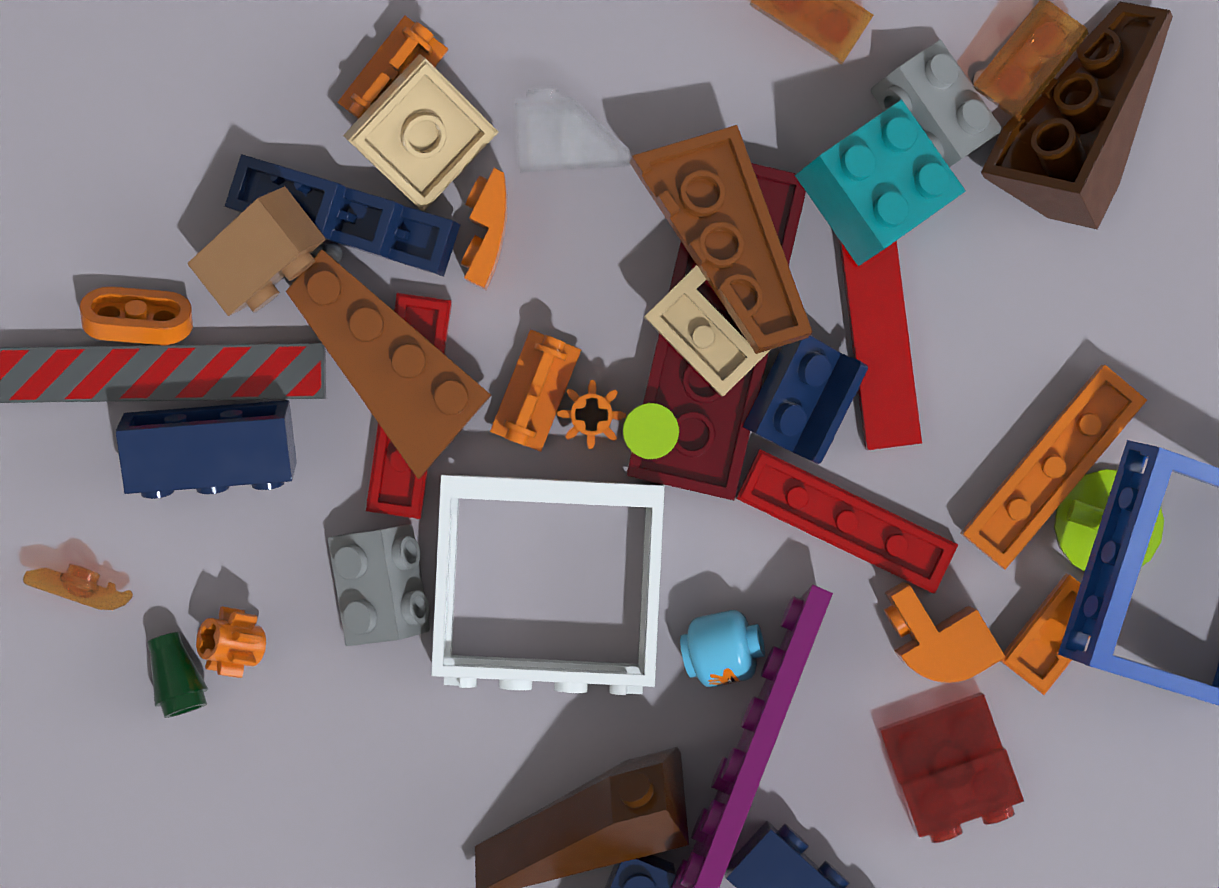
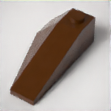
[981,1,1173,230]
[475,747,689,888]

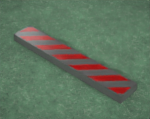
[0,343,326,403]

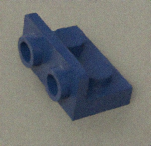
[743,336,868,464]

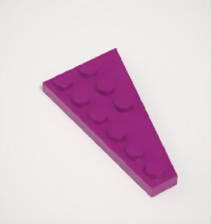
[671,585,833,888]

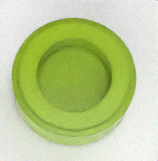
[623,403,679,459]

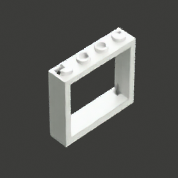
[431,474,665,695]

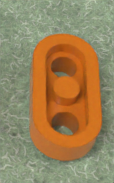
[80,287,193,345]

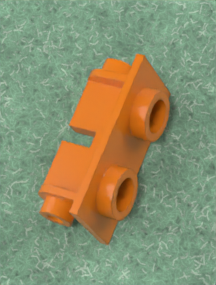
[337,15,449,119]
[490,329,582,452]

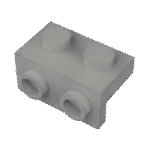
[871,39,1002,167]
[328,524,430,646]

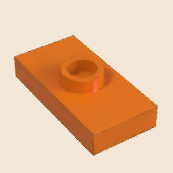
[1001,573,1091,695]

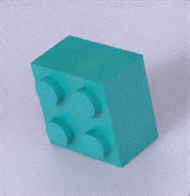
[795,99,966,266]

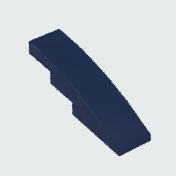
[224,154,461,277]

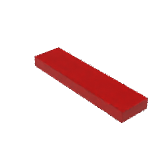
[839,240,922,450]
[366,293,452,519]
[736,449,958,594]

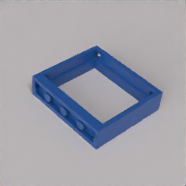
[1058,440,1219,706]

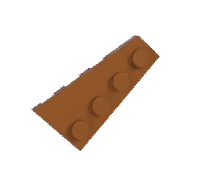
[629,125,813,354]
[286,250,492,479]

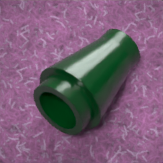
[147,632,208,718]

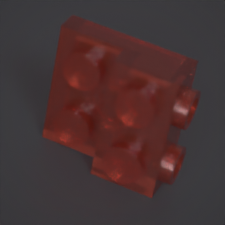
[878,692,1024,843]

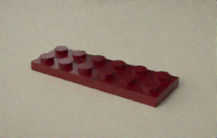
[626,163,806,501]

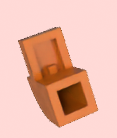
[884,582,1006,683]

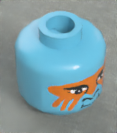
[680,610,765,687]

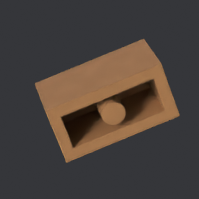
[187,186,326,316]

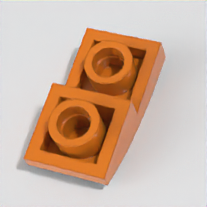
[461,168,508,291]

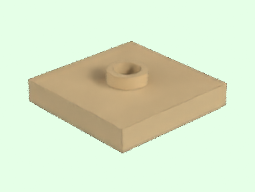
[343,54,498,212]

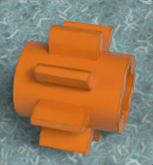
[557,380,626,449]
[196,606,266,678]

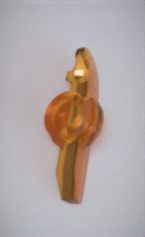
[23,564,133,610]

